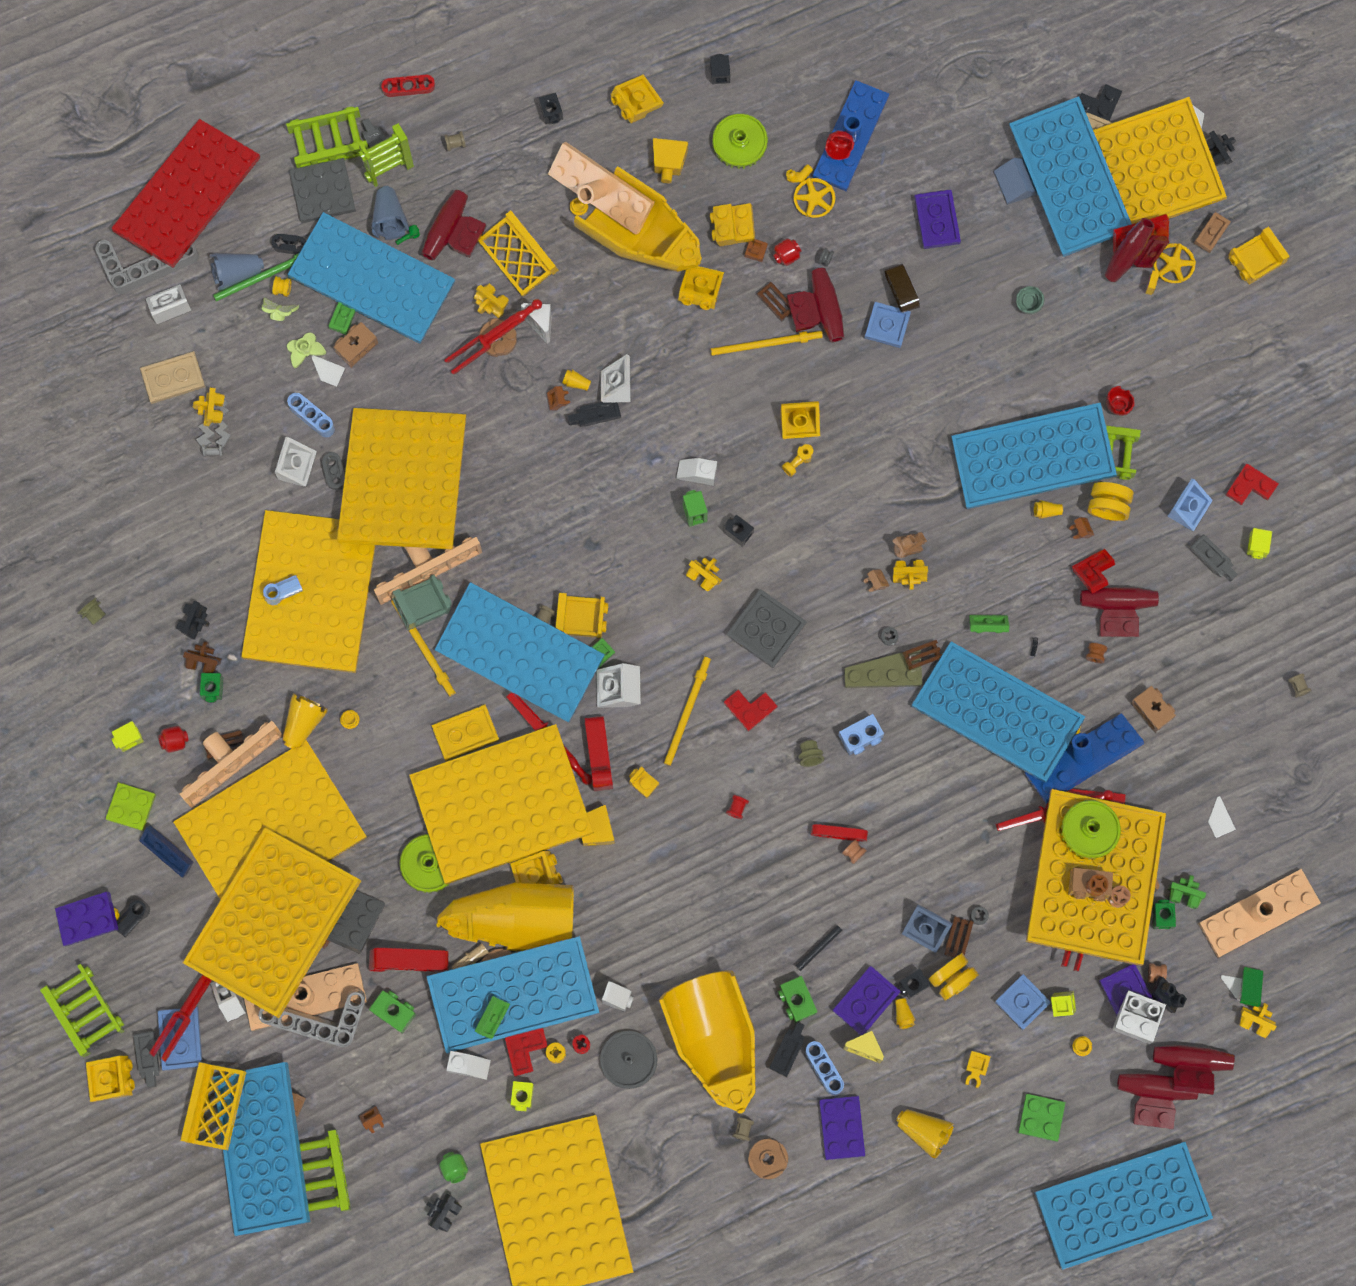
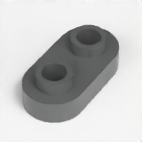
[322,452,345,490]

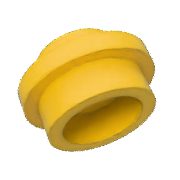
[570,198,588,216]
[340,710,360,729]
[1072,1036,1092,1056]

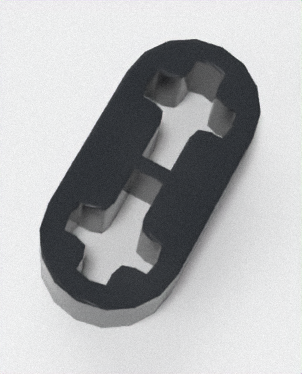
[271,234,306,255]

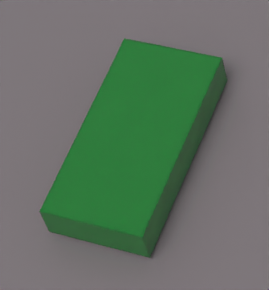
[1240,967,1264,1007]

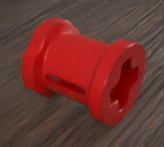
[726,795,749,820]
[572,1035,591,1054]

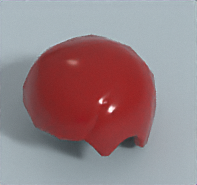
[825,130,854,160]
[1106,386,1135,416]

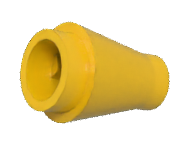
[562,369,591,391]
[1034,500,1063,519]
[895,998,915,1029]

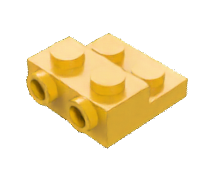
[611,74,664,123]
[710,203,755,247]
[678,266,724,310]
[510,851,563,885]
[86,1056,135,1102]

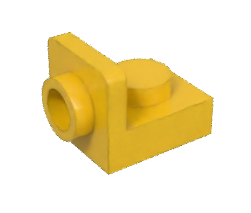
[629,766,660,798]

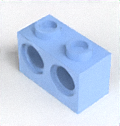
[838,714,884,755]

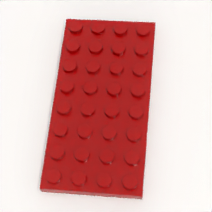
[112,119,260,268]

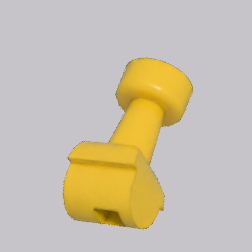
[781,444,814,477]

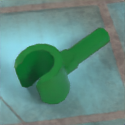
[396,225,420,245]

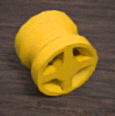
[272,276,292,297]
[546,1043,566,1064]

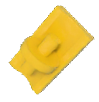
[474,283,509,318]
[193,387,225,426]
[686,558,722,591]
[893,560,928,590]
[1239,1003,1277,1038]

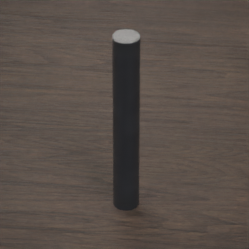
[795,925,842,971]

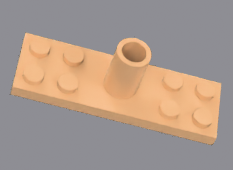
[548,142,655,234]
[374,537,482,605]
[180,721,283,808]
[1199,869,1321,958]
[244,963,367,1031]

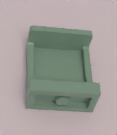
[391,574,452,631]

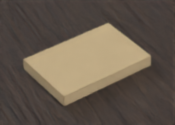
[140,351,205,404]

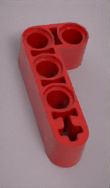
[585,716,613,792]
[369,948,449,972]

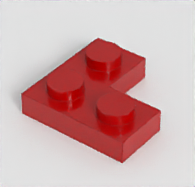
[1226,464,1279,505]
[1072,549,1115,594]
[724,690,778,732]
[505,1028,548,1077]

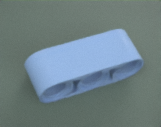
[287,393,335,438]
[805,1041,844,1095]

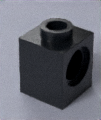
[710,54,730,84]
[538,93,563,124]
[724,514,754,547]
[898,969,931,1000]

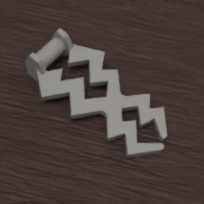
[196,398,231,456]

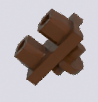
[183,641,222,673]

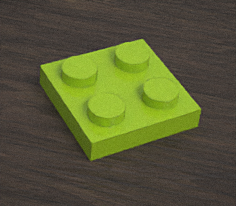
[106,783,156,831]

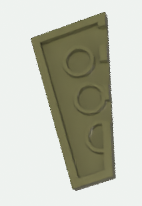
[844,650,922,688]

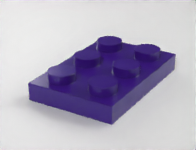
[914,190,961,249]
[55,892,118,946]
[1099,964,1153,1016]
[832,966,901,1036]
[819,1096,865,1160]

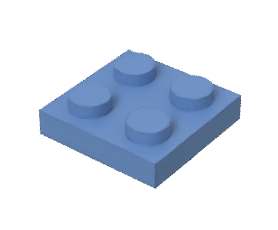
[865,302,911,348]
[995,974,1051,1031]

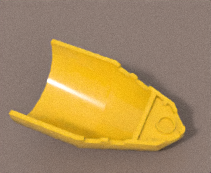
[574,166,702,272]
[436,883,574,951]
[659,970,756,1114]

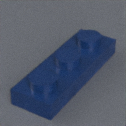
[139,825,194,878]

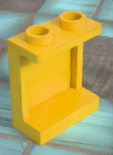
[1229,226,1290,285]
[556,593,609,638]

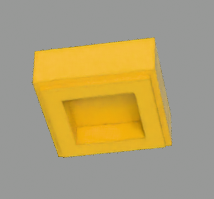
[1145,270,1160,295]

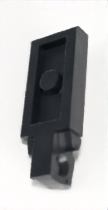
[568,402,621,427]
[769,1022,805,1077]

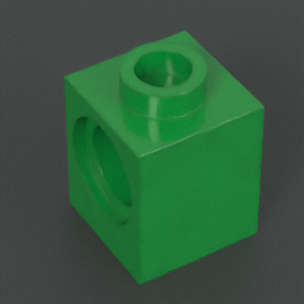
[200,673,223,703]
[1152,900,1176,929]

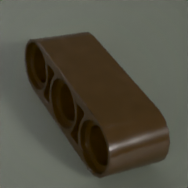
[884,264,920,313]

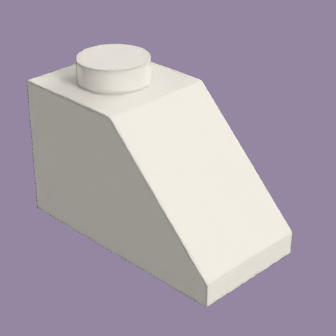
[676,458,717,486]
[211,981,245,1022]
[602,981,634,1011]
[446,1051,491,1080]

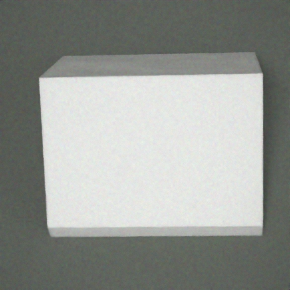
[146,285,191,324]
[521,303,552,344]
[601,354,630,403]
[275,437,317,486]

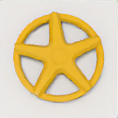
[794,178,835,218]
[1154,243,1196,284]

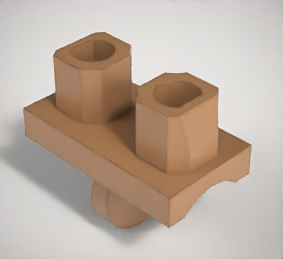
[892,532,927,558]

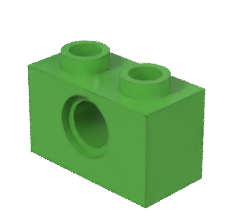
[683,490,708,527]
[778,976,818,1023]
[369,990,416,1034]

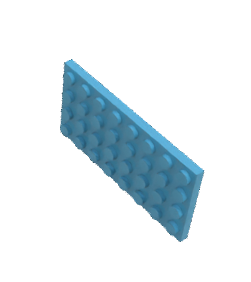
[1009,96,1132,257]
[288,212,455,344]
[952,402,1117,509]
[435,582,605,722]
[912,641,1085,783]
[427,936,599,1053]
[213,1062,310,1236]
[1035,1142,1213,1270]

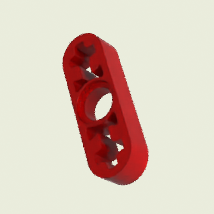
[381,74,435,97]
[811,824,868,842]

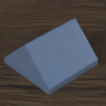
[994,158,1037,205]
[902,905,953,953]

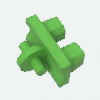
[1168,875,1206,909]

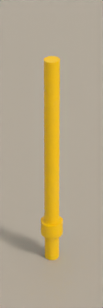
[711,331,823,356]
[391,600,456,697]
[664,657,711,766]

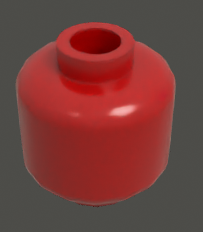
[773,238,802,266]
[158,726,189,753]

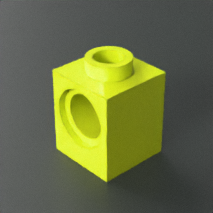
[1247,528,1272,559]
[111,721,144,752]
[1051,991,1076,1017]
[511,1081,534,1112]

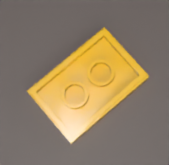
[431,704,500,761]

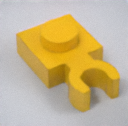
[965,1051,991,1088]

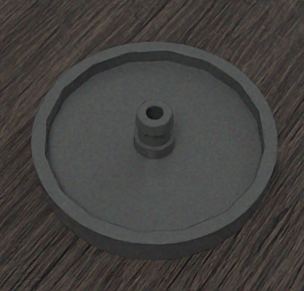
[600,1031,658,1089]

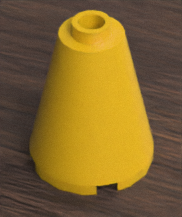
[282,693,328,749]
[896,1109,954,1159]

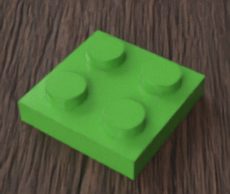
[1018,1094,1066,1142]

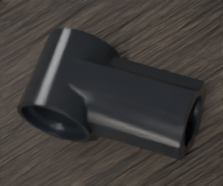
[116,900,150,938]

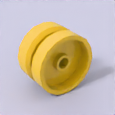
[1087,482,1134,521]
[928,953,979,1001]

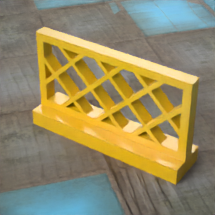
[479,210,559,297]
[180,1062,246,1151]

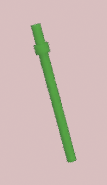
[213,253,300,302]

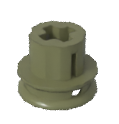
[77,597,106,625]
[799,740,825,767]

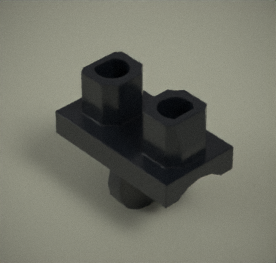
[1206,130,1236,166]
[176,601,210,640]
[1151,976,1187,1013]
[426,1193,462,1232]

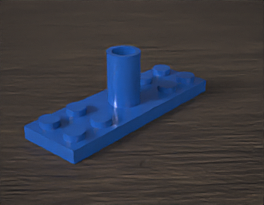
[812,80,889,192]
[1025,713,1144,804]

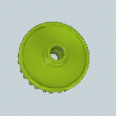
[713,113,768,169]
[1061,800,1121,860]
[400,834,449,893]

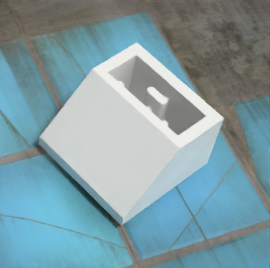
[1112,991,1166,1044]

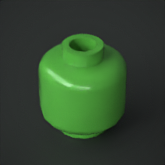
[439,1152,468,1184]

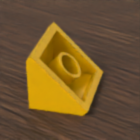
[780,401,820,439]

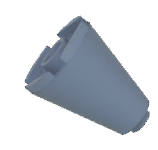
[371,186,409,240]
[210,253,264,291]

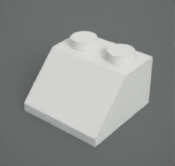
[597,663,641,708]

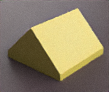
[843,1031,884,1064]

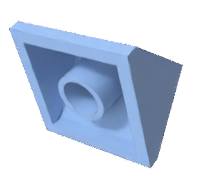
[1168,478,1213,531]

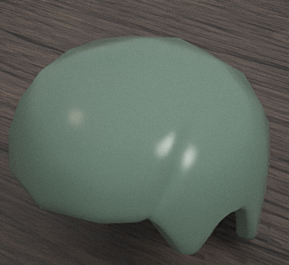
[1016,286,1045,314]

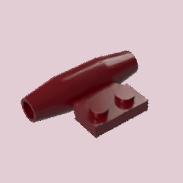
[421,190,486,261]
[1105,218,1170,282]
[787,268,844,343]
[1080,587,1159,637]
[1153,1045,1235,1095]
[1117,1073,1199,1129]

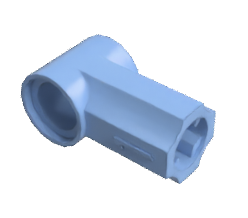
[263,575,303,605]

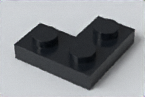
[1079,84,1122,121]

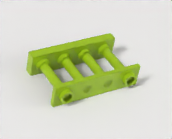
[286,107,369,168]
[358,123,414,187]
[1106,426,1141,480]
[40,964,125,1058]
[300,1130,351,1212]

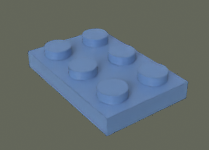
[158,1007,203,1071]

